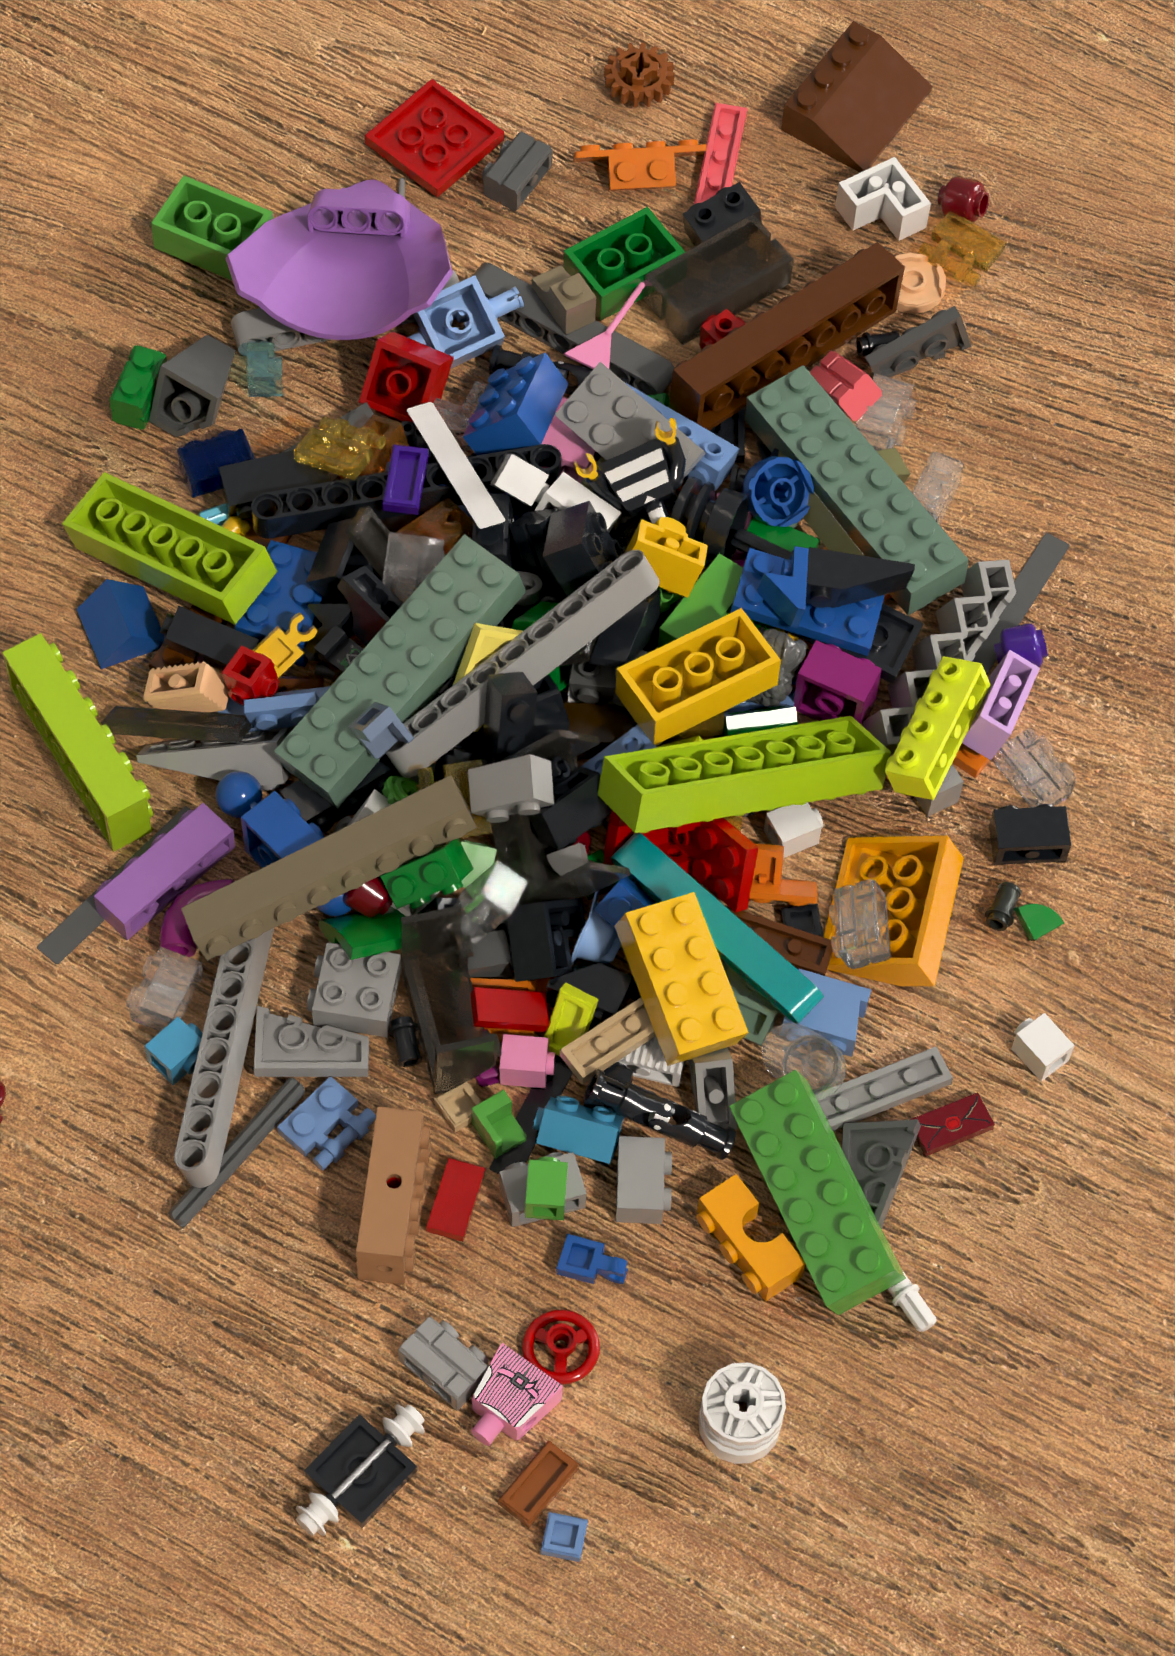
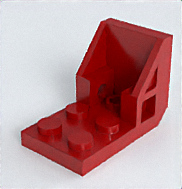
[602,809,759,913]

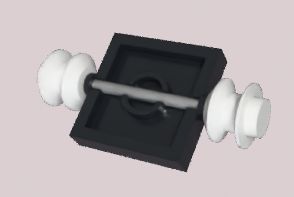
[296,1404,425,1536]

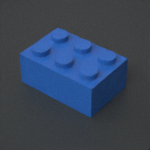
[463,353,569,456]
[235,540,330,667]

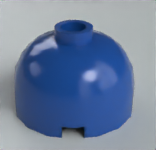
[742,456,814,527]

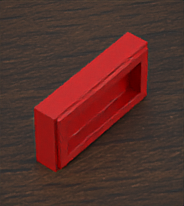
[470,987,549,1032]
[426,1158,485,1242]

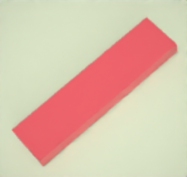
[694,103,748,204]

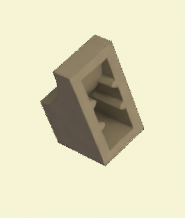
[532,265,596,335]

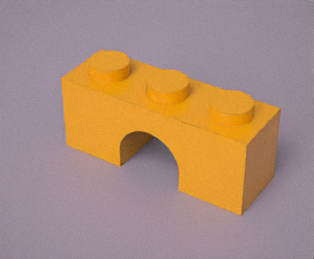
[696,1174,806,1302]

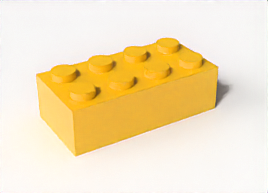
[615,608,781,745]
[615,892,749,1066]

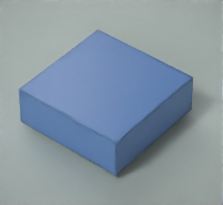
[541,1512,588,1562]

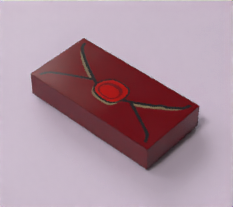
[910,1092,995,1157]

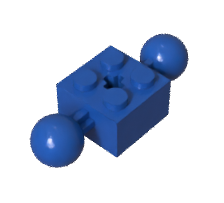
[215,771,352,916]

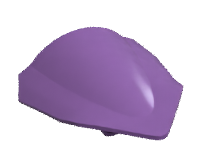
[225,180,453,340]

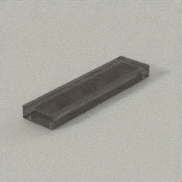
[101,706,252,743]

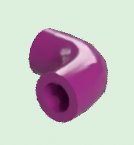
[159,879,235,959]

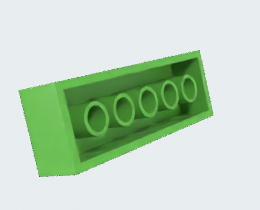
[729,1069,906,1315]

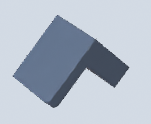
[348,702,414,759]

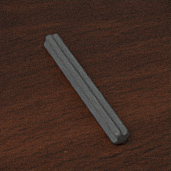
[168,1078,305,1227]

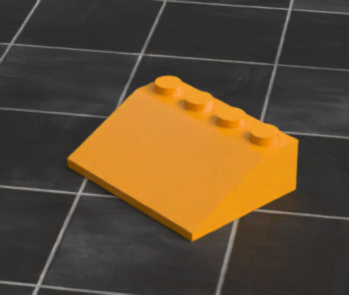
[823,835,964,986]

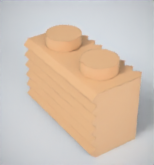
[143,661,229,718]

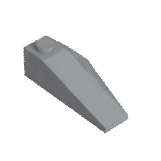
[136,727,294,790]

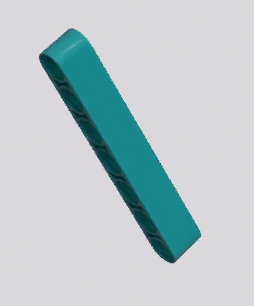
[610,833,824,1025]

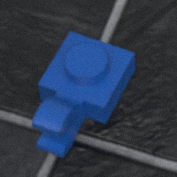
[556,1234,628,1284]

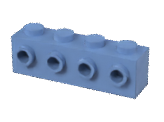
[626,383,739,490]

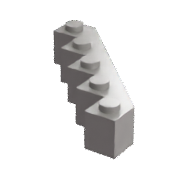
[863,559,1016,754]

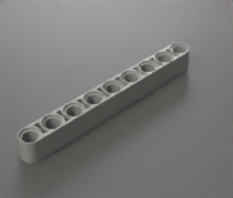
[386,550,660,778]
[174,928,274,1188]

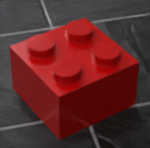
[358,331,454,424]

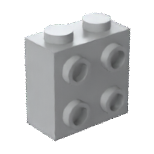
[307,942,401,1037]

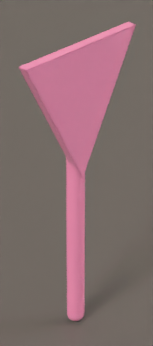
[564,282,645,369]

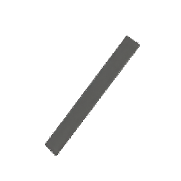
[972,533,1070,675]
[37,806,191,964]

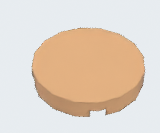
[895,253,946,314]

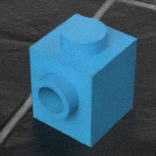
[144,1017,202,1086]

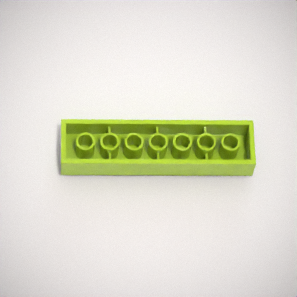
[598,716,891,833]

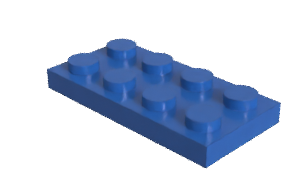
[730,548,885,656]

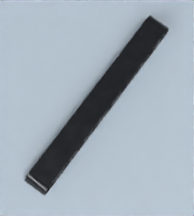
[251,444,561,539]

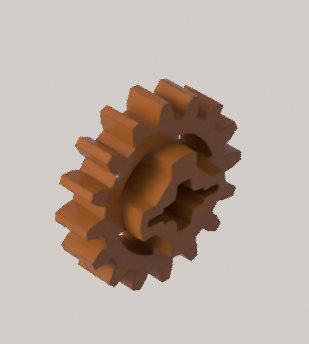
[604,43,675,108]

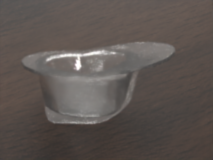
[762,1023,846,1099]

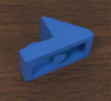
[757,546,809,628]

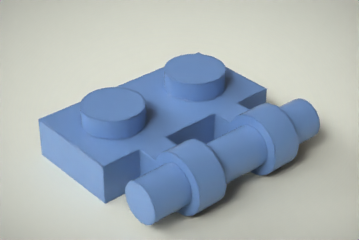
[277,1076,376,1171]

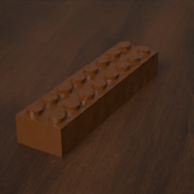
[669,242,905,431]

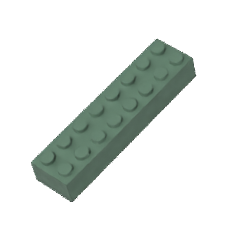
[745,365,969,616]
[274,534,526,809]

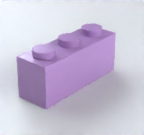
[962,650,1040,760]

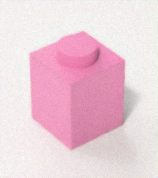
[499,1034,555,1088]

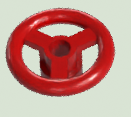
[522,1309,600,1385]

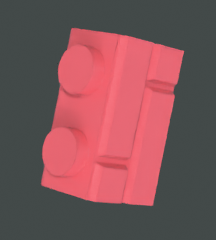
[810,351,882,421]

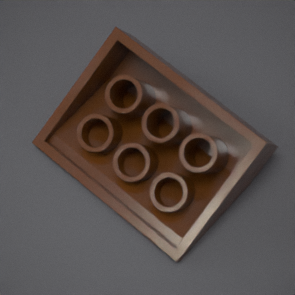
[781,21,933,173]

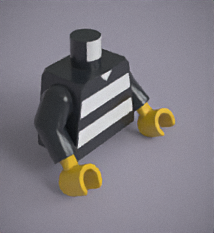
[574,418,686,524]

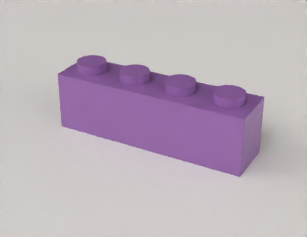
[94,803,235,941]

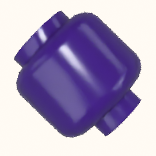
[994,623,1048,667]

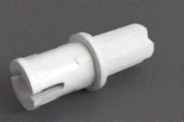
[888,1272,936,1332]

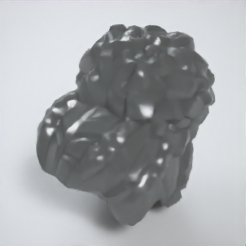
[748,626,807,707]

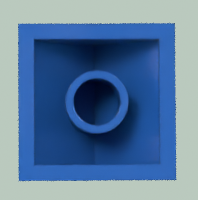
[76,579,165,669]

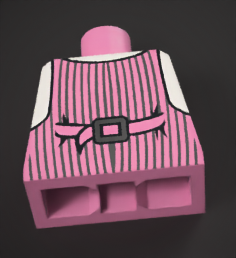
[471,1343,563,1446]

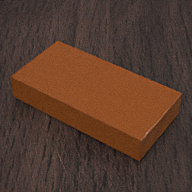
[498,1440,580,1528]

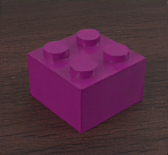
[794,640,882,726]

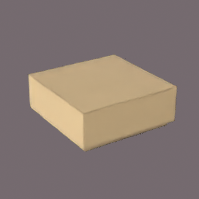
[434,1079,482,1133]

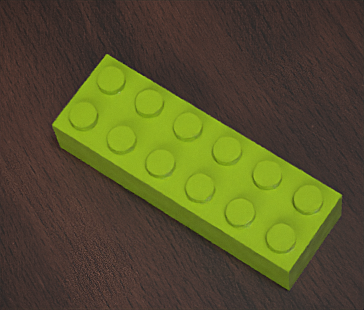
[62,472,278,625]
[2,633,154,852]

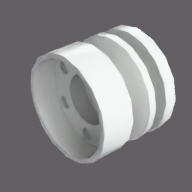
[698,1363,786,1464]

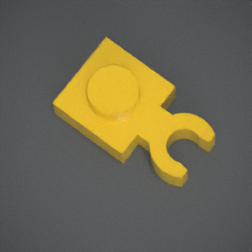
[253,613,317,678]

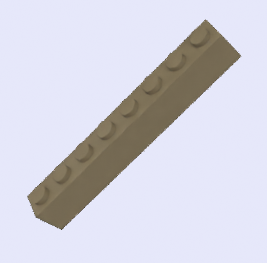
[181,775,477,961]

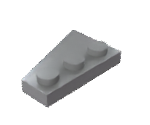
[254,1006,369,1077]

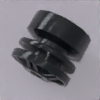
[670,477,749,562]

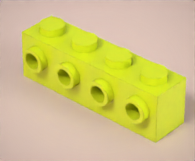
[885,656,991,800]

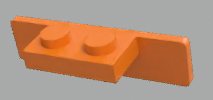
[573,139,707,191]
[690,843,818,906]

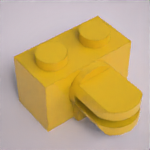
[625,517,708,598]

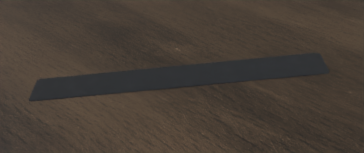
[489,1024,595,1174]

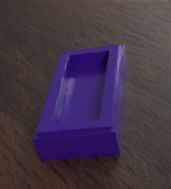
[383,445,429,515]

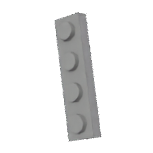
[815,1046,953,1131]

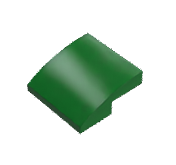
[318,906,420,960]

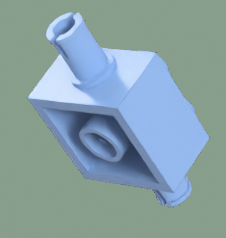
[407,275,524,368]

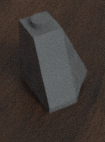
[149,334,235,437]

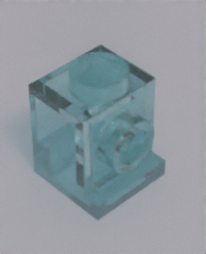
[247,341,283,397]

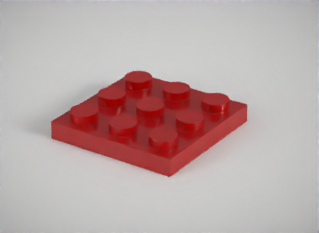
[365,79,504,198]

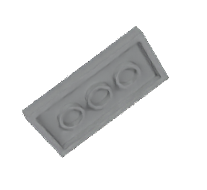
[555,362,706,479]

